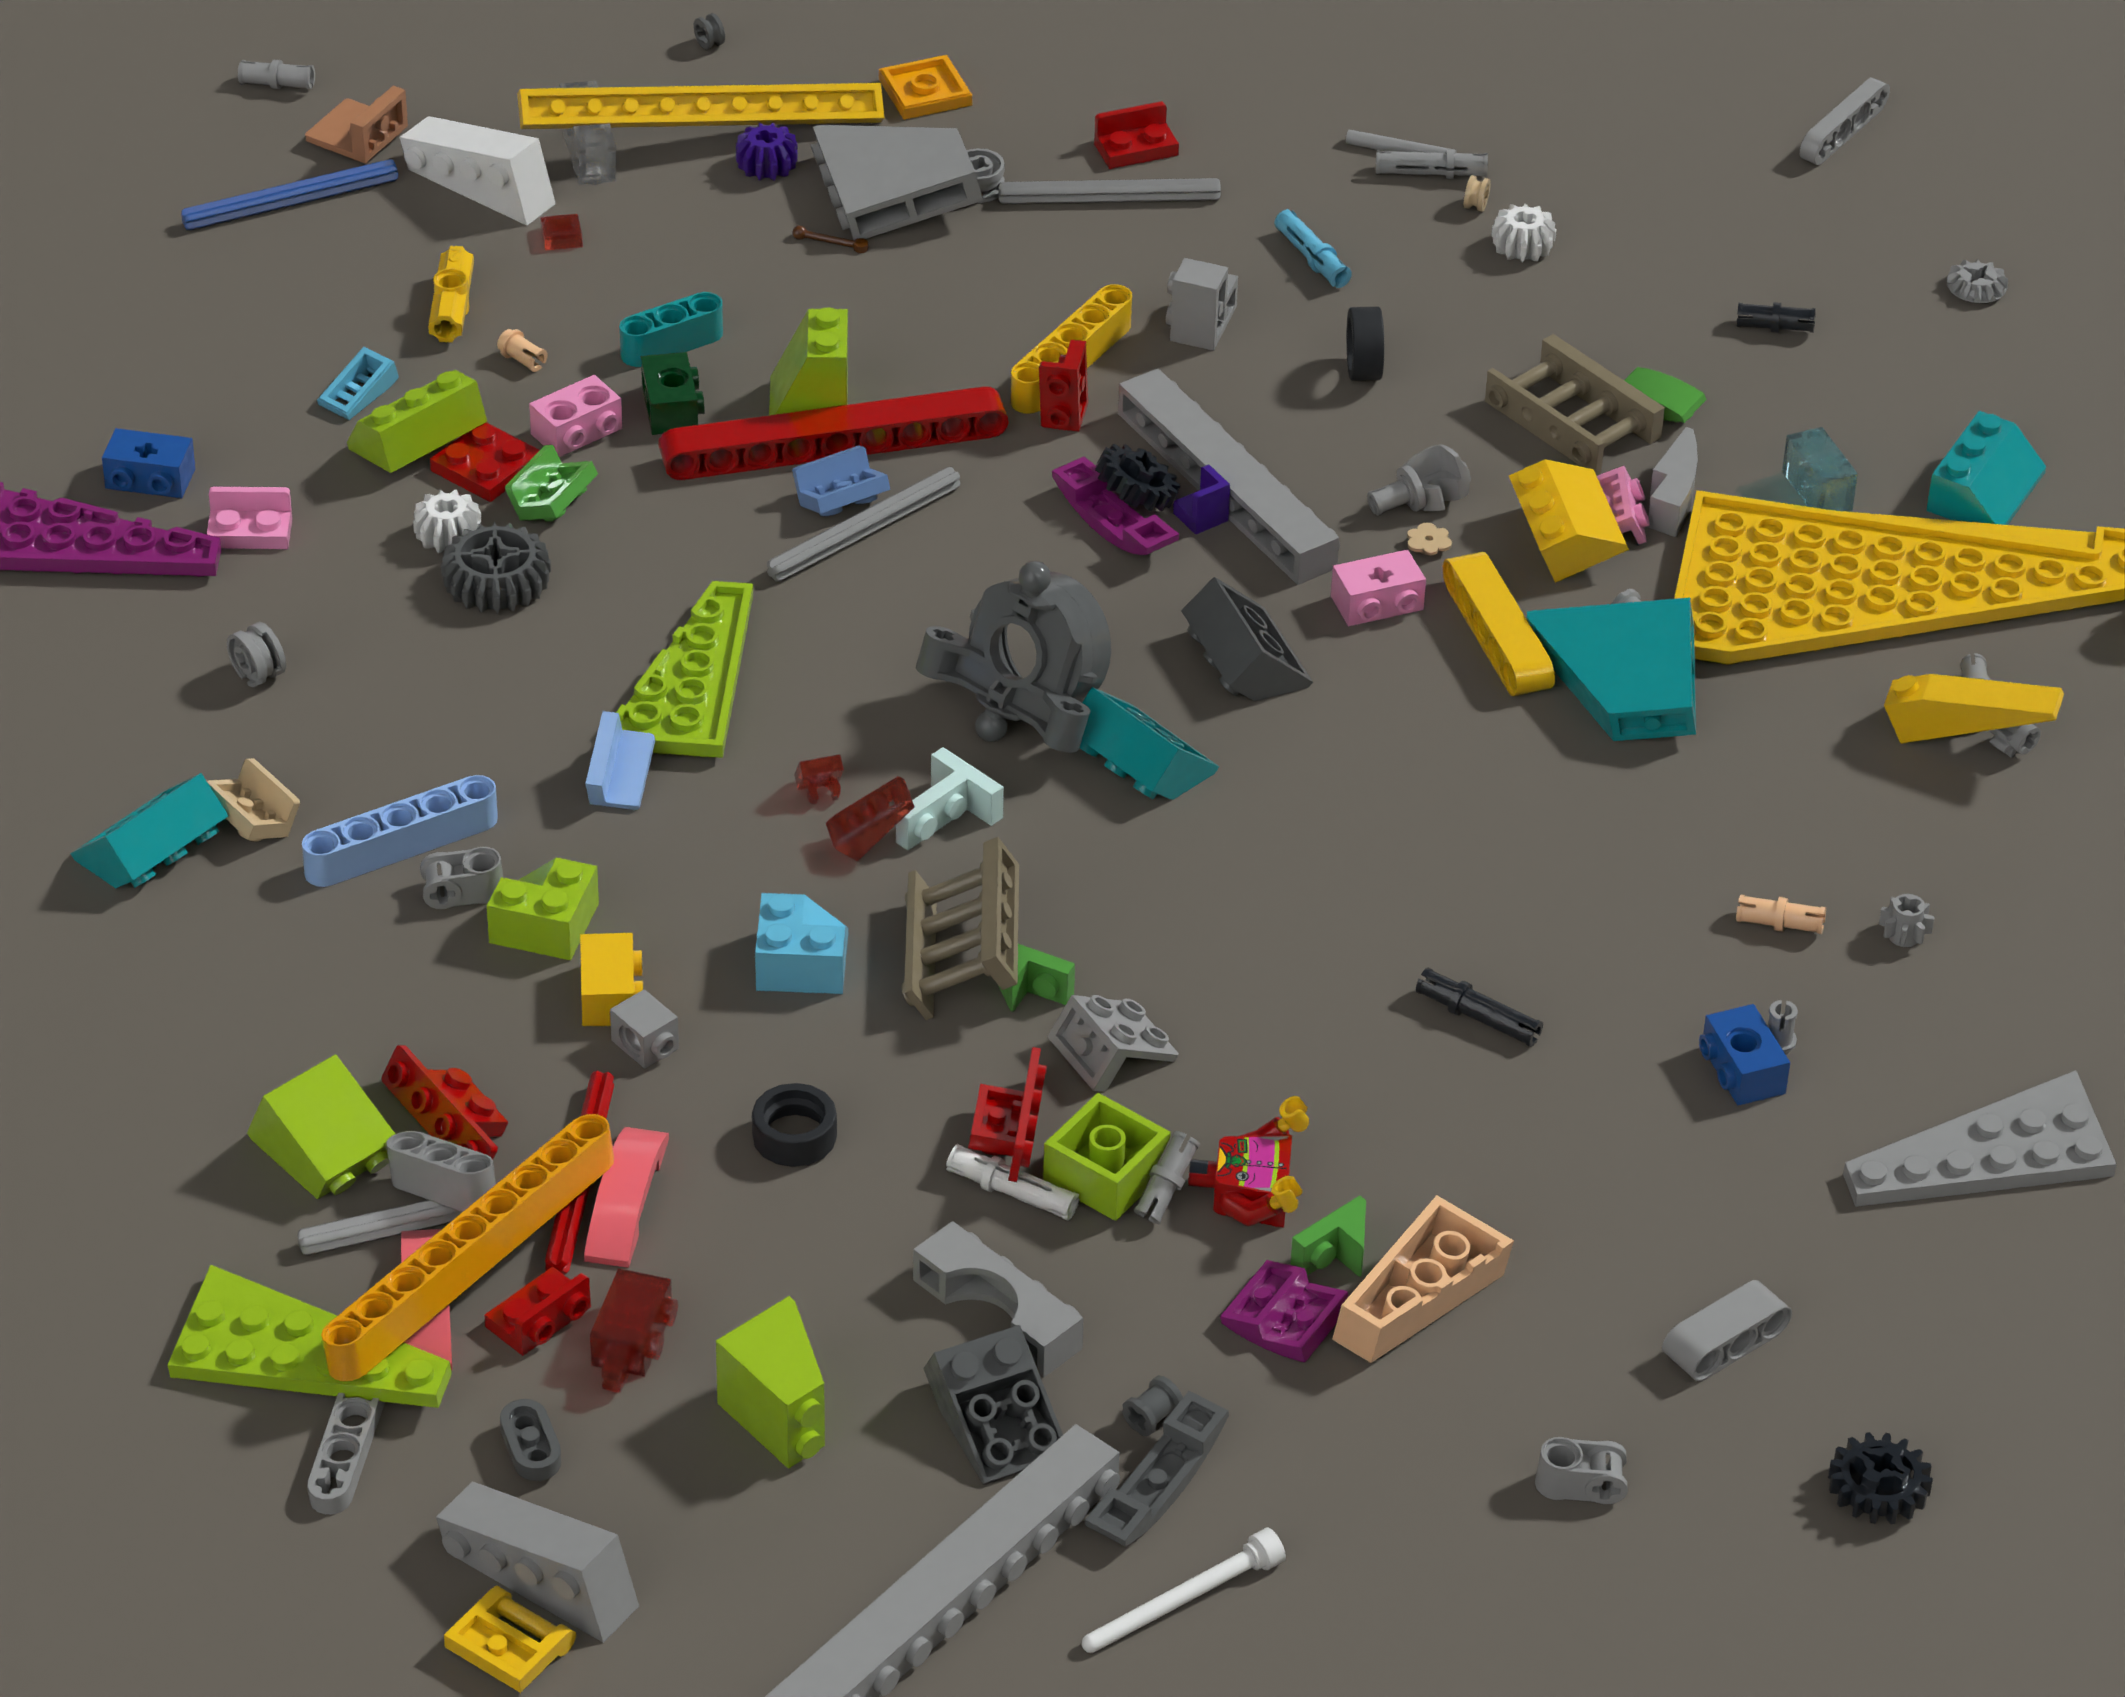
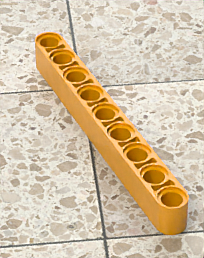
[321,1114,614,1381]

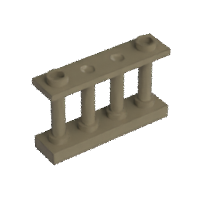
[1485,334,1665,476]
[901,837,1019,1020]

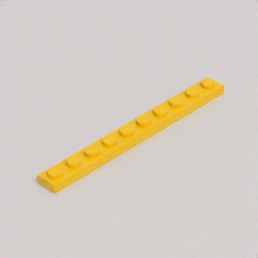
[517,83,885,129]

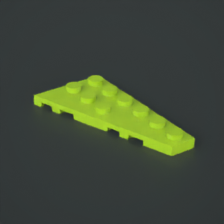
[616,581,753,758]

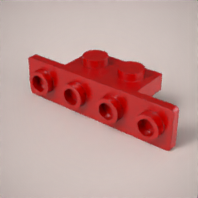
[381,1045,509,1160]
[968,1047,1047,1182]

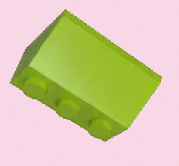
[347,370,487,473]

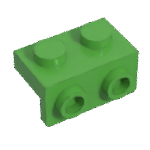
[505,445,598,521]

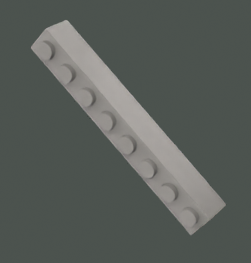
[1118,368,1340,585]

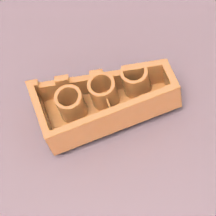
[1332,1195,1514,1363]

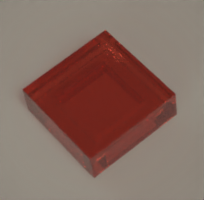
[540,214,583,250]

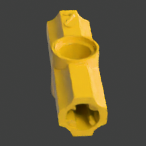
[428,246,474,343]

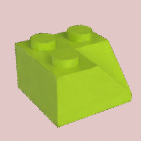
[487,857,599,960]
[1043,1093,1171,1221]

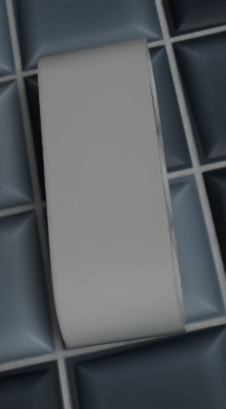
[386,1131,496,1212]
[1662,1280,1792,1381]

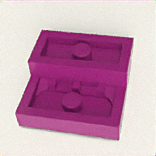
[1220,1260,1349,1363]

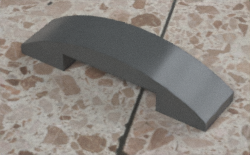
[1085,1391,1229,1546]

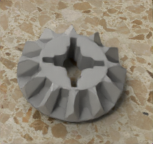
[1947,259,2008,303]

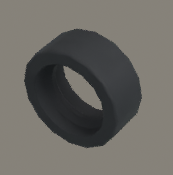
[1346,307,1385,381]
[752,1083,837,1167]

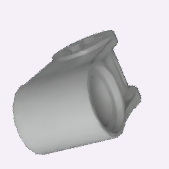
[420,847,504,909]
[1535,1437,1628,1504]

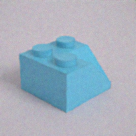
[755,893,848,994]

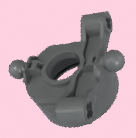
[915,561,1111,753]

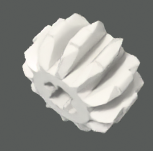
[1491,203,1556,263]
[413,489,481,554]

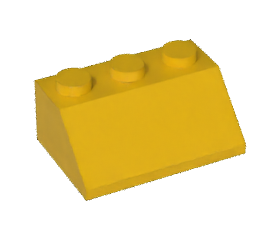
[1509,459,1629,583]

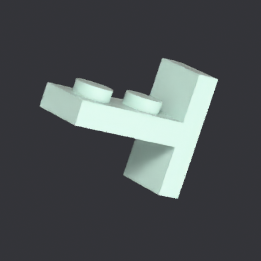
[896,747,1004,850]

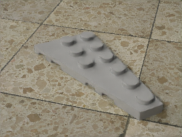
[1843,1070,2117,1207]

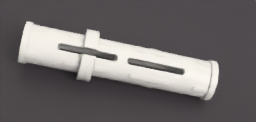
[946,1144,1079,1221]

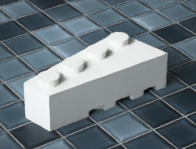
[399,116,556,225]

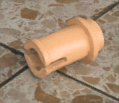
[497,329,548,372]

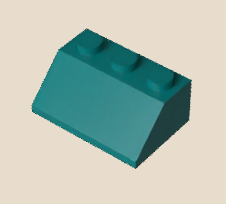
[1926,411,2046,525]
[1079,687,1219,800]
[70,773,229,889]

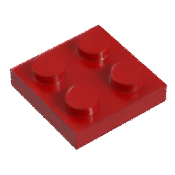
[430,422,540,503]

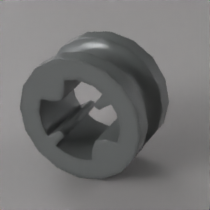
[693,13,725,50]

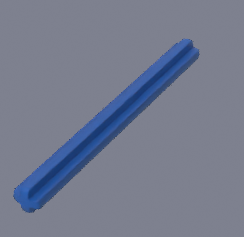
[181,159,398,230]

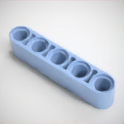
[302,775,498,887]

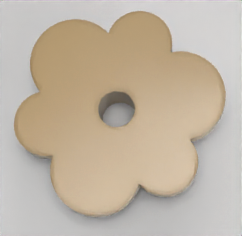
[1407,523,1452,556]

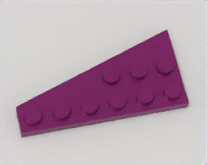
[0,482,221,577]

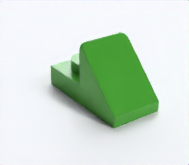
[998,944,1075,1012]
[1290,1195,1366,1277]

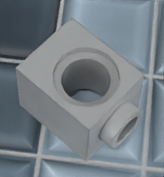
[610,989,679,1069]

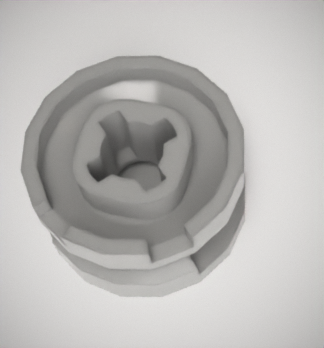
[967,148,1005,203]
[227,621,286,687]

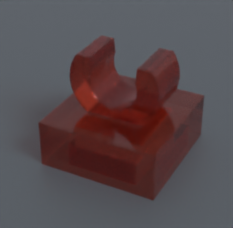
[794,754,844,805]

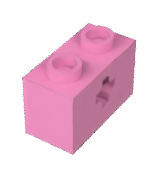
[1331,550,1426,626]

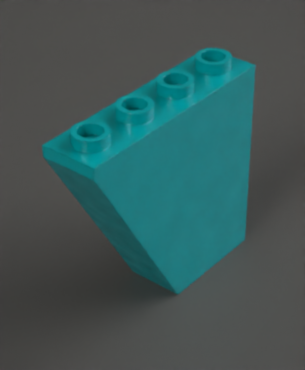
[1527,597,1696,741]

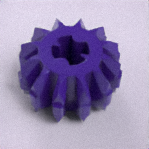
[736,123,798,181]

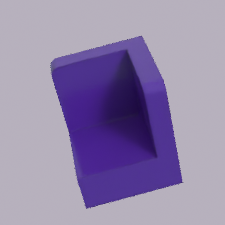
[1173,464,1230,535]

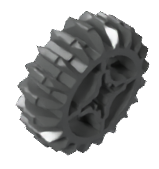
[441,522,551,614]

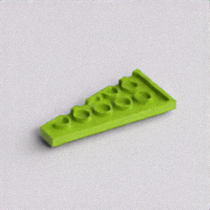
[168,1265,452,1408]

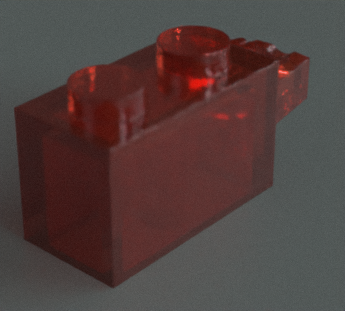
[590,1268,678,1393]

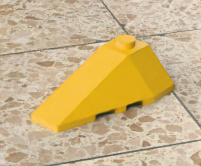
[1884,674,2064,744]

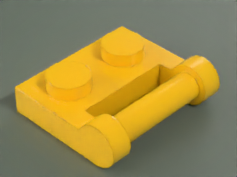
[444,1585,576,1693]

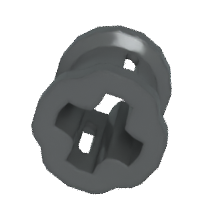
[1122,1375,1183,1436]

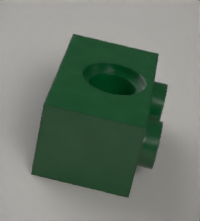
[641,352,705,435]

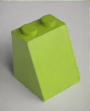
[769,307,848,415]
[247,1054,395,1199]
[716,1296,825,1469]

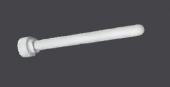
[1082,1527,1286,1653]

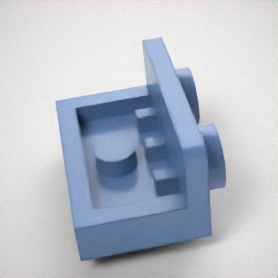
[792,446,891,516]

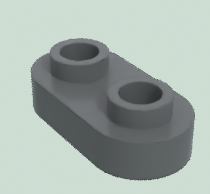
[500,1399,561,1481]

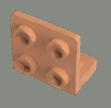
[305,85,408,164]

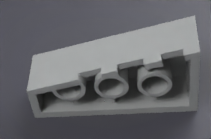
[436,1481,639,1643]

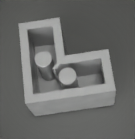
[1166,258,1238,351]

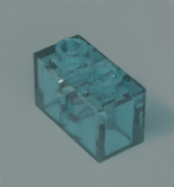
[1782,427,1858,512]

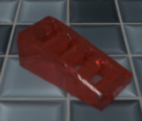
[826,776,915,861]

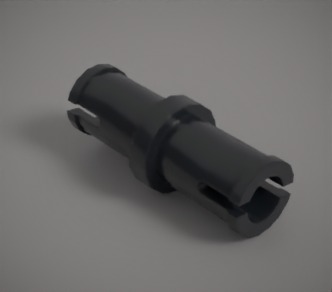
[1737,302,1816,333]

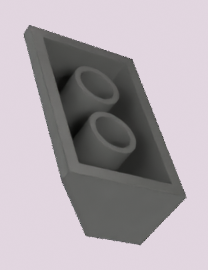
[1181,577,1313,701]

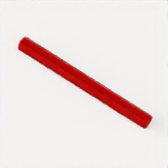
[545,1070,614,1275]

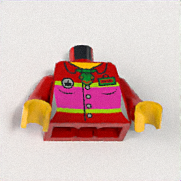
[1188,1096,1309,1228]

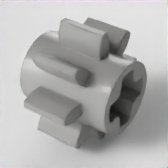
[1989,723,2041,757]
[1879,894,1935,947]

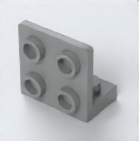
[1047,995,1179,1092]

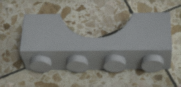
[913,1221,1083,1378]

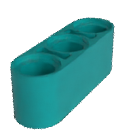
[619,292,723,367]

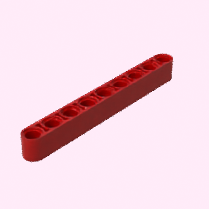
[658,386,1009,480]

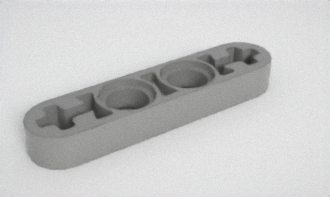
[1800,77,1890,165]
[307,1393,385,1515]

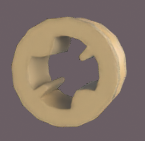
[1464,175,1491,212]

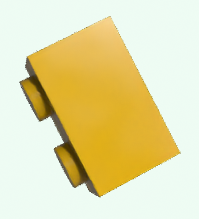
[580,933,643,1026]

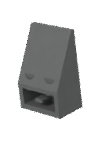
[923,1325,1063,1485]

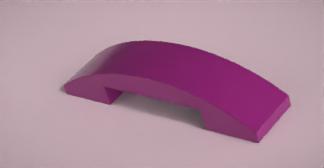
[1052,456,1179,555]

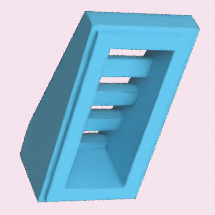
[317,347,399,420]

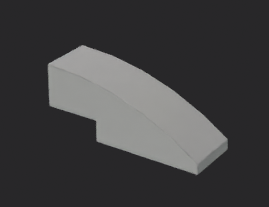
[1647,427,1698,537]

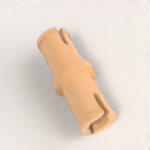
[1736,894,1826,934]

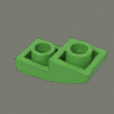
[1624,367,1707,423]

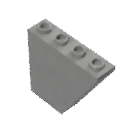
[810,125,983,240]

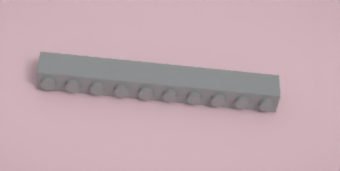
[765,1424,1120,1697]

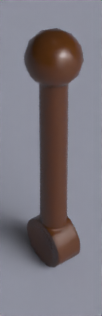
[792,225,868,253]

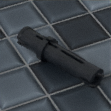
[1416,967,1543,1047]

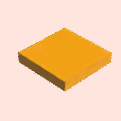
[879,55,972,120]

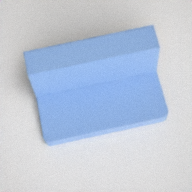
[585,711,655,810]

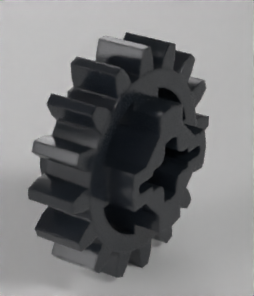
[1095,444,1180,511]
[1828,1432,1933,1524]

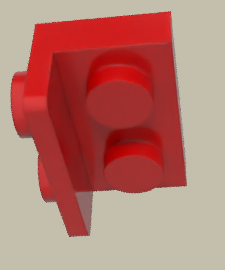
[1094,101,1179,169]
[1039,340,1088,432]
[484,1266,591,1356]

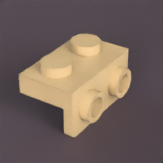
[207,758,300,841]

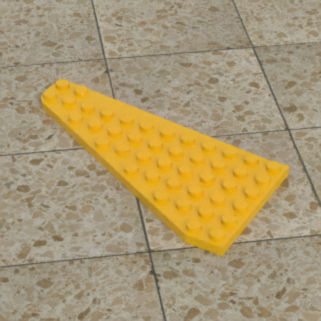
[1674,490,2125,665]

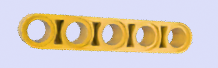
[1011,284,1132,414]
[1442,551,1555,696]

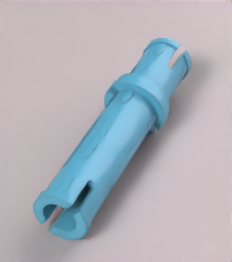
[1274,209,1352,288]

